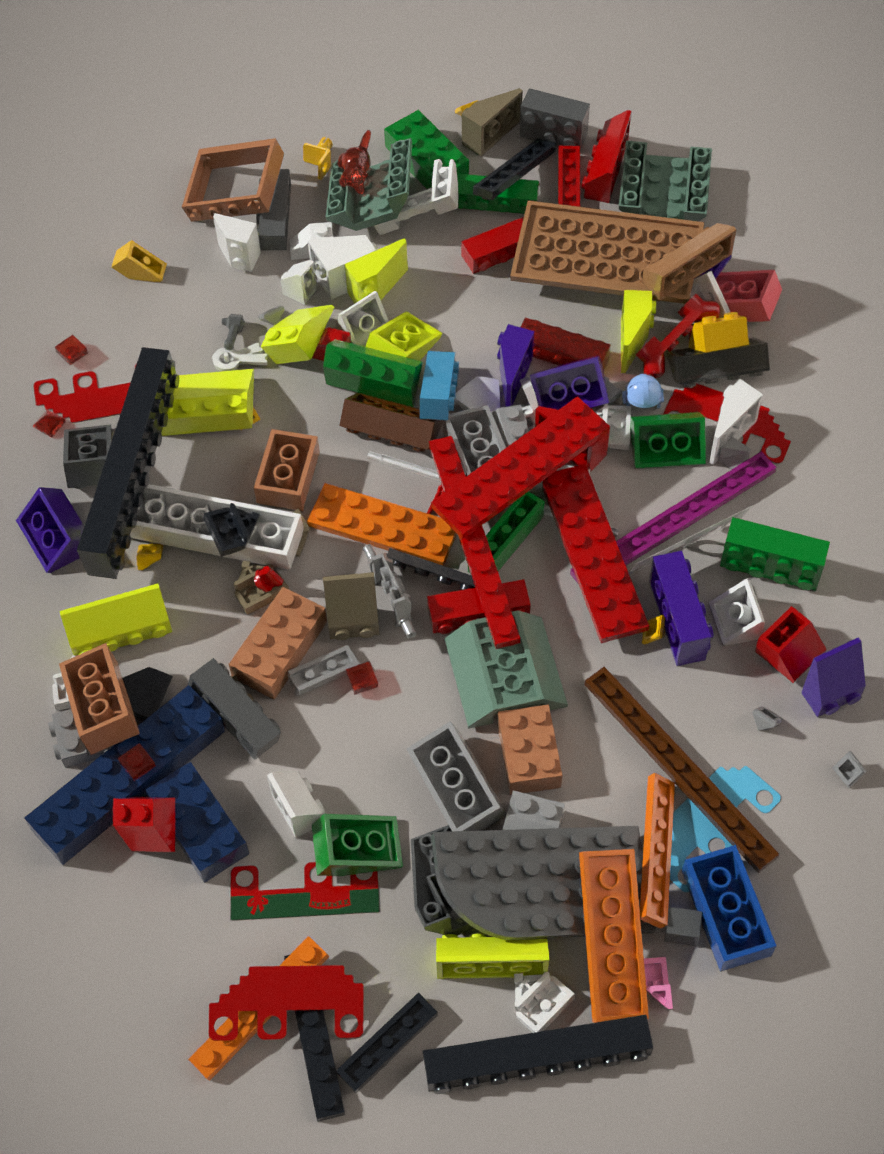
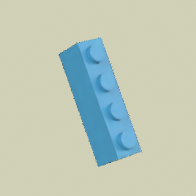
[420,351,459,420]

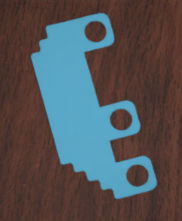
[670,766,781,892]

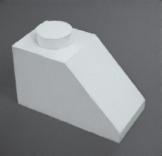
[290,222,333,260]
[280,260,317,305]

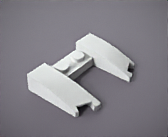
[374,159,458,235]

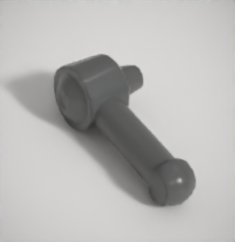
[222,314,245,350]

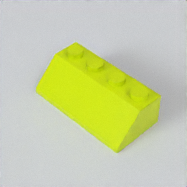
[59,583,173,656]
[436,934,549,979]

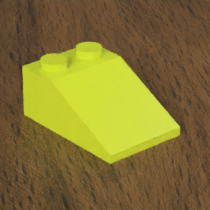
[345,238,408,304]
[621,290,656,373]
[261,305,334,364]
[366,311,443,361]

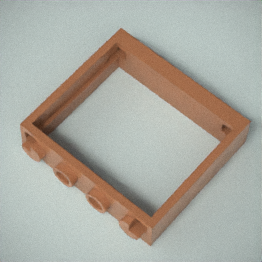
[182,138,284,222]

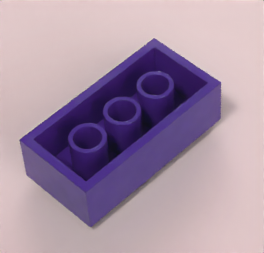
[649,551,714,666]

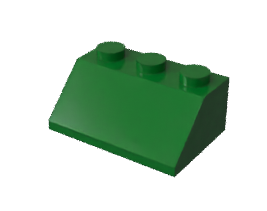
[630,412,706,468]

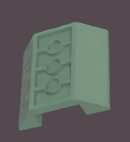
[326,138,412,231]
[618,141,712,221]
[445,611,568,729]

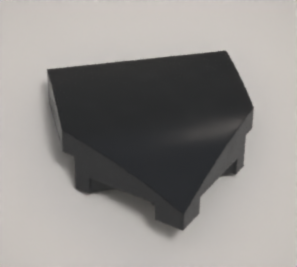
[203,503,260,557]
[123,667,173,720]

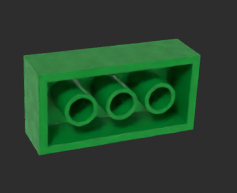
[384,109,469,189]
[720,517,830,591]

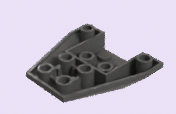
[411,825,475,935]

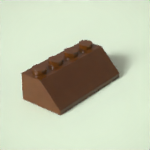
[339,393,443,452]

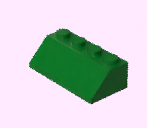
[323,339,423,407]

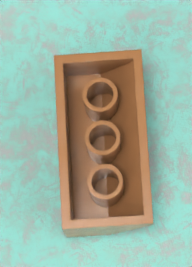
[642,223,737,301]

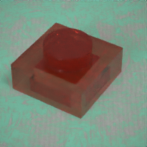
[55,334,88,365]
[346,661,378,695]
[118,743,156,781]

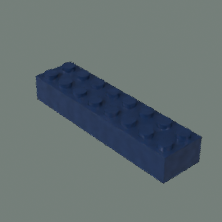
[24,685,225,865]

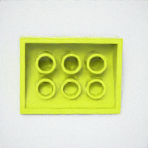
[161,369,254,436]

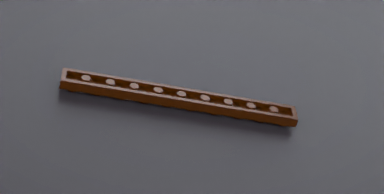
[584,666,779,874]

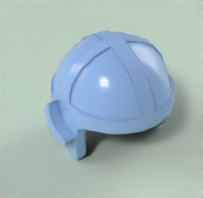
[622,374,664,408]

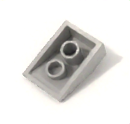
[503,790,565,830]

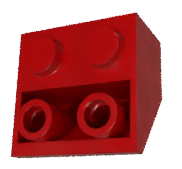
[755,606,827,683]

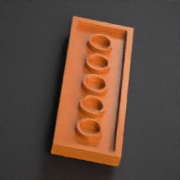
[307,483,457,566]
[579,849,649,1023]

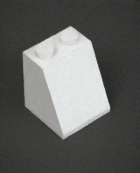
[308,235,378,300]

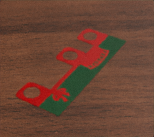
[230,862,379,920]

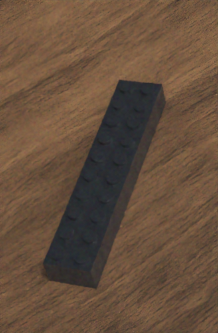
[77,347,180,579]

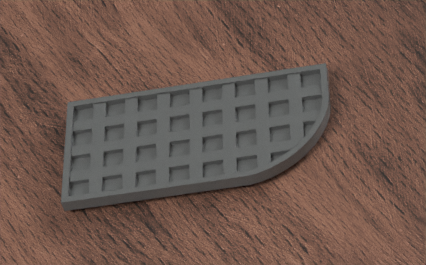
[431,826,656,941]

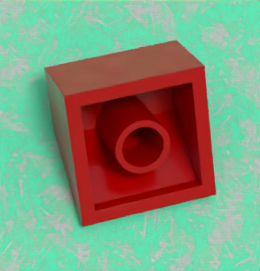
[113,797,175,852]

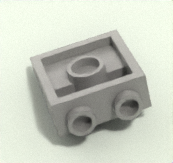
[48,709,112,768]

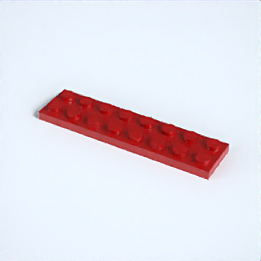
[431,396,610,539]
[542,464,649,643]

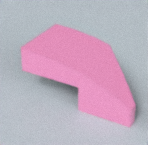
[644,957,673,1009]

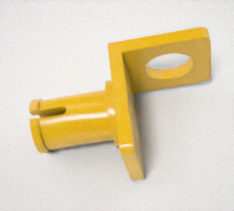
[303,137,333,180]

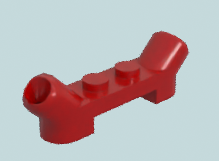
[636,293,720,378]

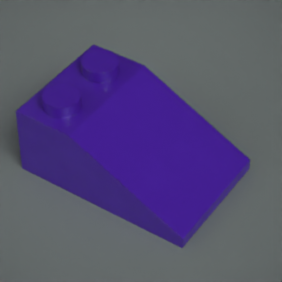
[497,324,534,407]
[801,637,866,717]

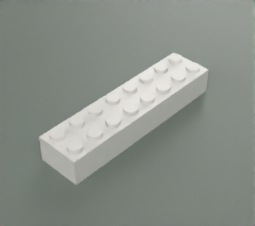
[130,484,304,570]

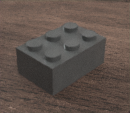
[520,88,590,151]

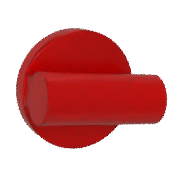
[254,566,283,592]

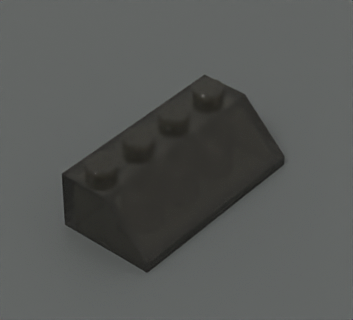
[666,337,770,387]

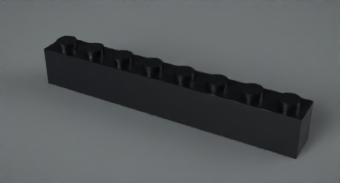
[423,1015,653,1094]

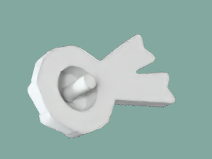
[212,343,268,371]

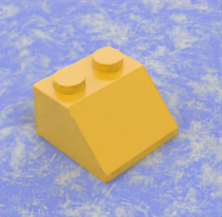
[689,312,749,353]

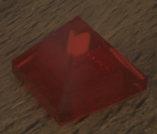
[33,409,66,438]

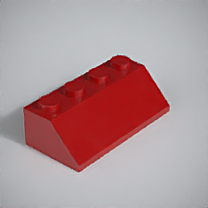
[581,110,632,203]

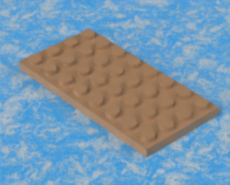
[510,201,704,304]

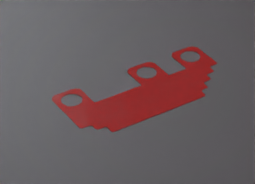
[33,365,136,423]
[663,383,791,463]
[208,965,364,1041]

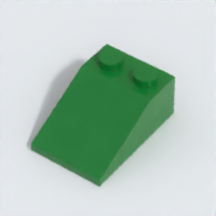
[312,814,403,876]

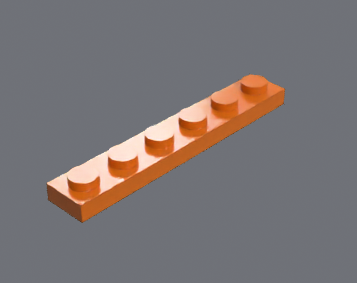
[640,773,675,929]
[188,936,329,1081]

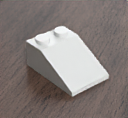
[709,379,763,465]

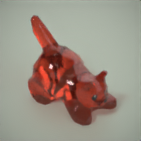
[337,130,371,194]

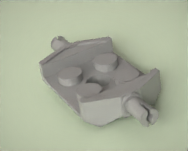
[363,544,416,638]

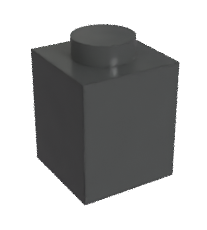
[660,907,702,946]

